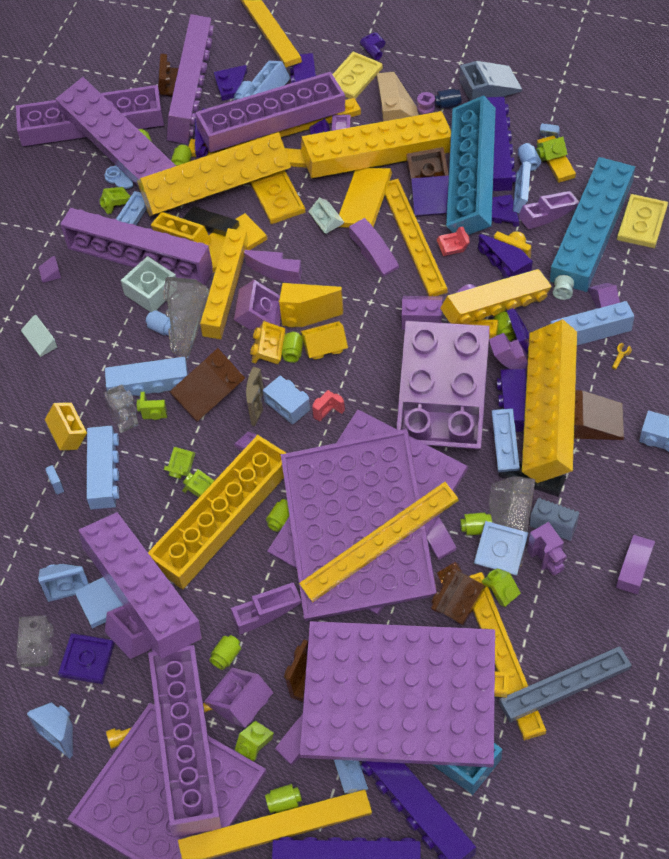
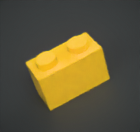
[301,321,348,359]
[45,403,87,450]

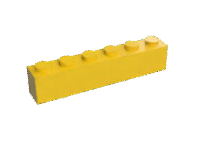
[200,228,248,339]
[440,269,552,324]

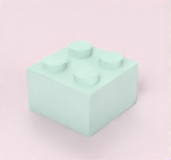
[121,256,179,312]

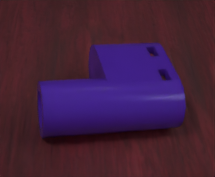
[360,32,386,60]

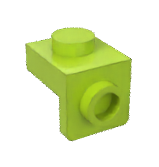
[536,137,568,162]
[137,392,167,420]
[163,447,195,479]
[482,568,521,607]
[235,721,274,762]

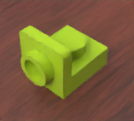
[100,187,130,214]
[182,469,214,497]

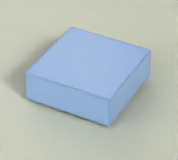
[540,123,560,138]
[46,465,64,495]

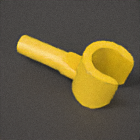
[612,343,632,370]

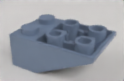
[459,61,522,101]

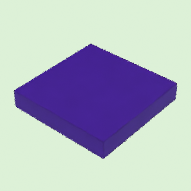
[411,176,449,217]
[507,308,529,355]
[58,633,115,684]

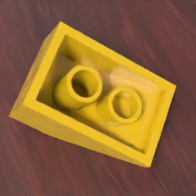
[279,283,343,327]

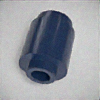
[434,88,462,109]

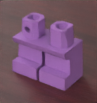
[527,522,567,576]

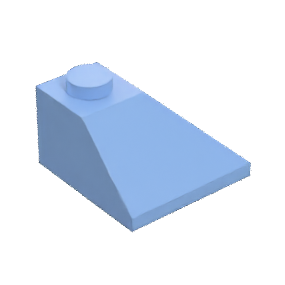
[38,564,89,602]
[27,702,73,759]

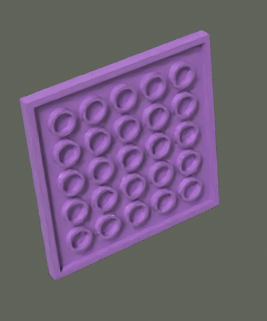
[68,703,267,859]

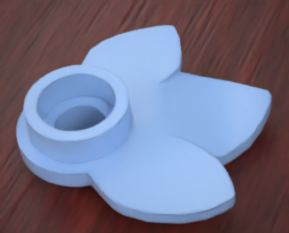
[104,165,133,189]

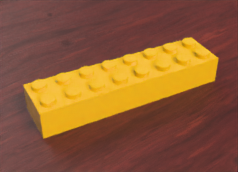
[301,111,451,178]
[137,132,291,217]
[522,319,577,483]
[148,435,286,590]

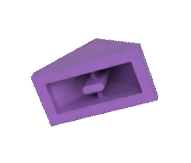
[588,283,620,309]

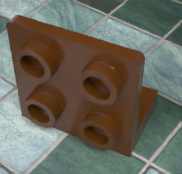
[158,54,179,95]
[431,569,486,625]
[284,639,308,702]

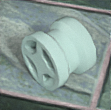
[553,275,574,300]

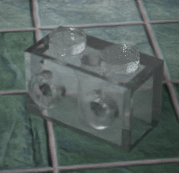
[103,384,139,433]
[16,615,54,668]

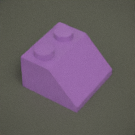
[234,280,281,330]
[402,296,442,330]
[105,606,152,659]
[204,667,273,728]

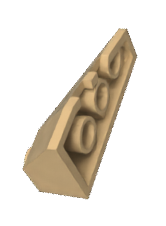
[377,72,418,122]

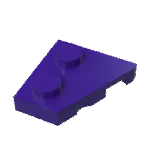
[214,65,247,101]
[492,195,519,227]

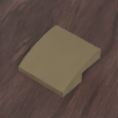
[246,367,264,426]

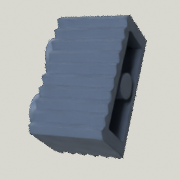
[530,498,579,541]

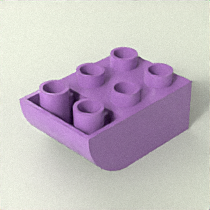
[397,321,490,450]

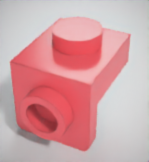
[437,227,470,256]
[312,390,345,422]

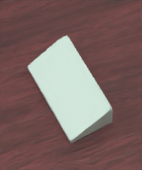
[309,197,344,233]
[21,315,57,357]

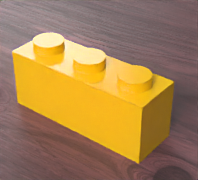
[151,212,212,245]

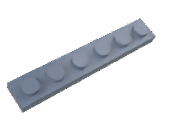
[499,646,632,722]

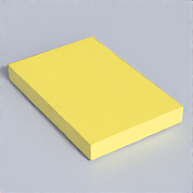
[332,51,383,99]
[617,194,668,248]

